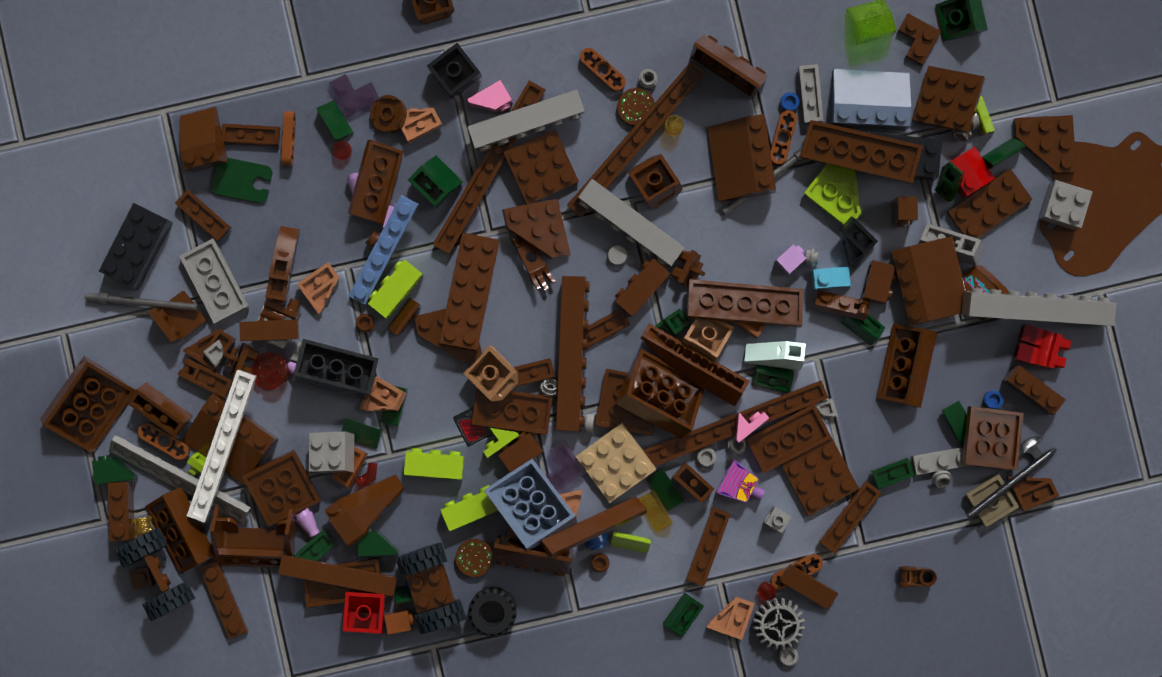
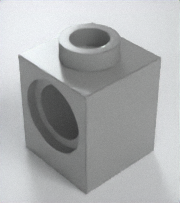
[763,506,792,533]

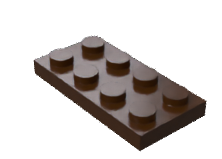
[348,140,404,224]
[947,168,1032,238]
[472,388,553,435]
[746,404,832,473]
[303,558,381,607]

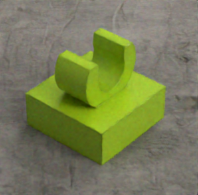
[187,452,206,476]

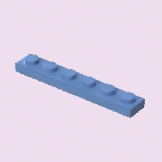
[348,195,419,305]

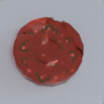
[252,352,289,390]

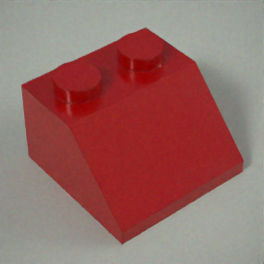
[942,147,995,199]
[342,592,385,634]

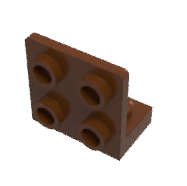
[148,291,206,344]

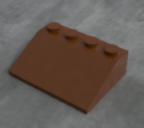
[690,35,768,98]
[707,114,776,202]
[892,236,966,326]
[616,349,704,439]
[40,356,136,453]
[183,393,278,485]
[493,535,574,576]

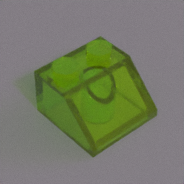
[846,0,897,45]

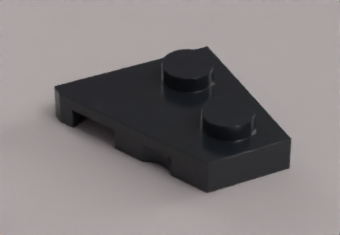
[838,216,878,269]

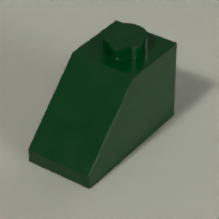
[92,455,138,484]
[358,528,399,556]

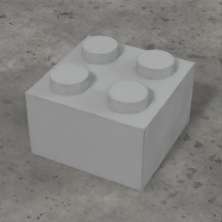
[1039,180,1093,230]
[309,431,354,474]

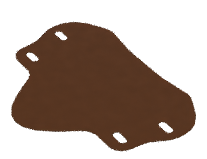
[1039,132,1162,276]

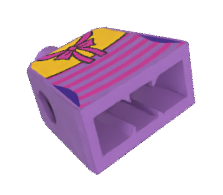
[716,460,765,503]

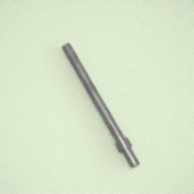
[722,149,804,215]
[85,292,199,312]

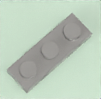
[798,64,824,124]
[912,447,971,475]

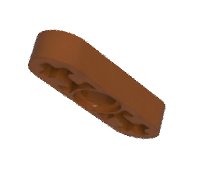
[580,48,626,92]
[770,110,797,165]
[281,111,296,166]
[138,423,190,460]
[771,554,823,590]

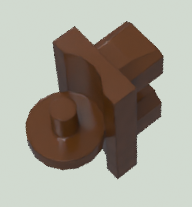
[671,250,705,287]
[224,342,259,377]

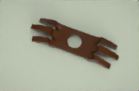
[508,231,556,291]

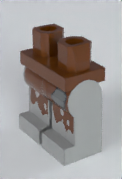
[257,298,301,349]

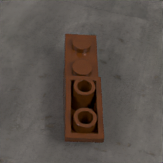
[265,226,300,302]

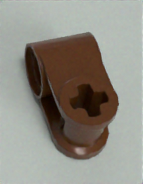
[899,566,937,587]

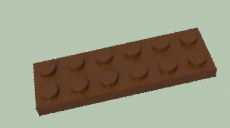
[800,120,924,184]
[439,232,500,351]
[687,279,803,328]

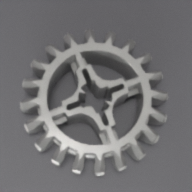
[753,598,805,650]

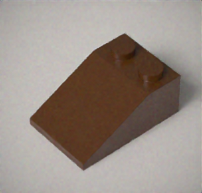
[180,107,228,172]

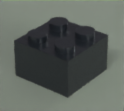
[427,43,482,100]

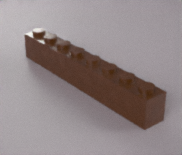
[556,276,590,431]

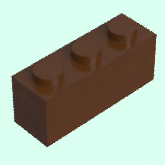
[615,258,671,317]
[1002,365,1066,415]
[127,382,193,437]
[108,481,135,541]

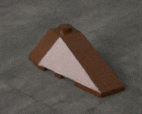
[324,474,405,546]

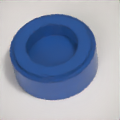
[780,92,800,111]
[983,390,1004,409]

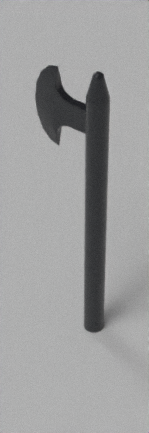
[966,436,1057,520]

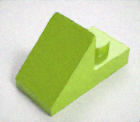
[483,428,519,458]

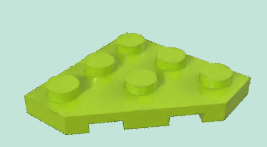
[803,164,861,225]

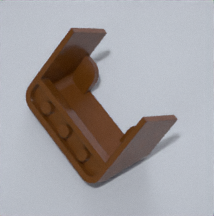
[210,506,296,568]

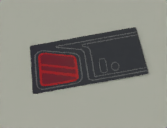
[453,407,502,447]

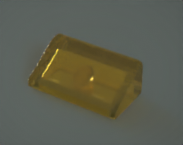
[638,490,673,532]

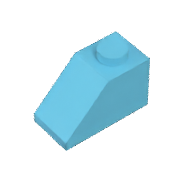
[810,267,851,290]

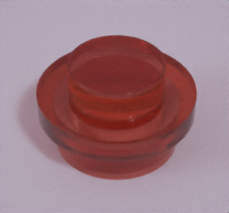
[333,141,352,160]
[757,581,776,601]

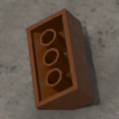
[877,324,937,408]
[145,487,215,574]

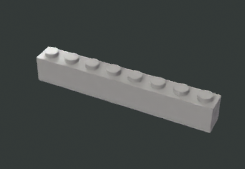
[962,288,1117,326]

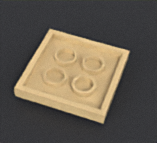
[576,423,656,503]

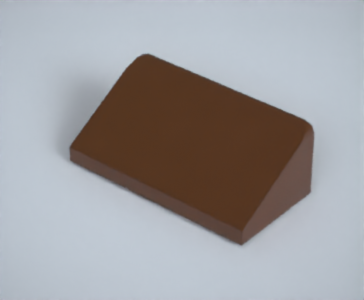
[388,298,421,336]

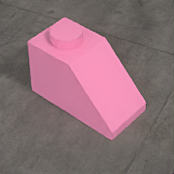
[467,80,513,113]

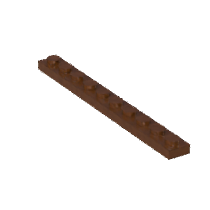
[566,60,706,218]
[433,80,546,255]
[643,380,828,466]

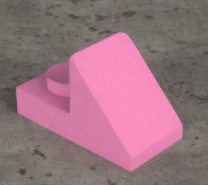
[735,412,769,442]

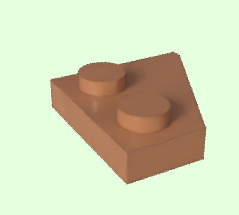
[297,262,340,314]
[359,376,407,411]

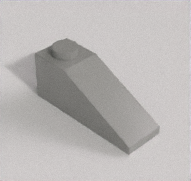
[920,223,984,266]

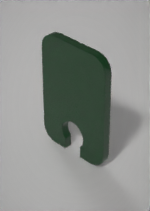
[211,158,273,203]

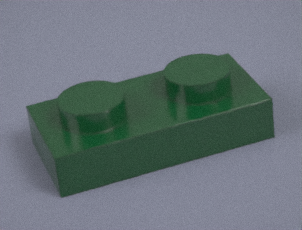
[871,457,915,489]
[293,530,336,561]

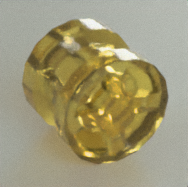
[664,115,684,136]
[132,516,154,535]

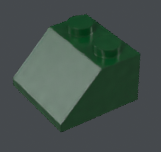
[935,0,988,41]

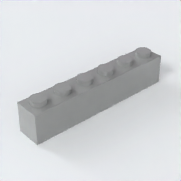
[468,90,585,152]
[577,179,685,267]

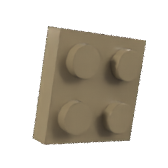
[965,474,1019,527]

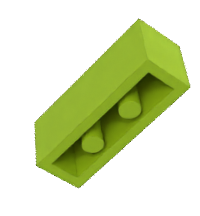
[368,259,424,319]
[404,448,465,480]
[441,485,498,531]

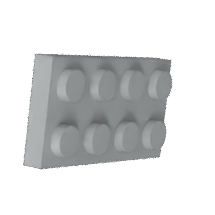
[179,238,249,324]

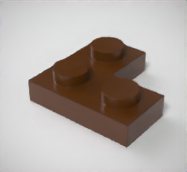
[898,13,941,66]

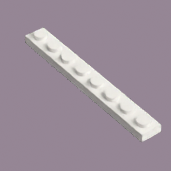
[187,370,257,523]

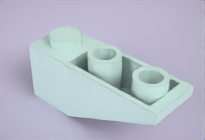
[744,341,806,370]

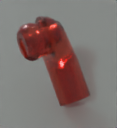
[356,462,378,488]

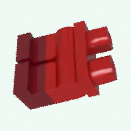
[1012,324,1071,369]

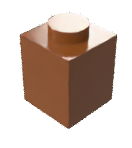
[384,609,415,635]

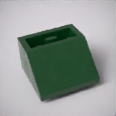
[408,155,463,209]

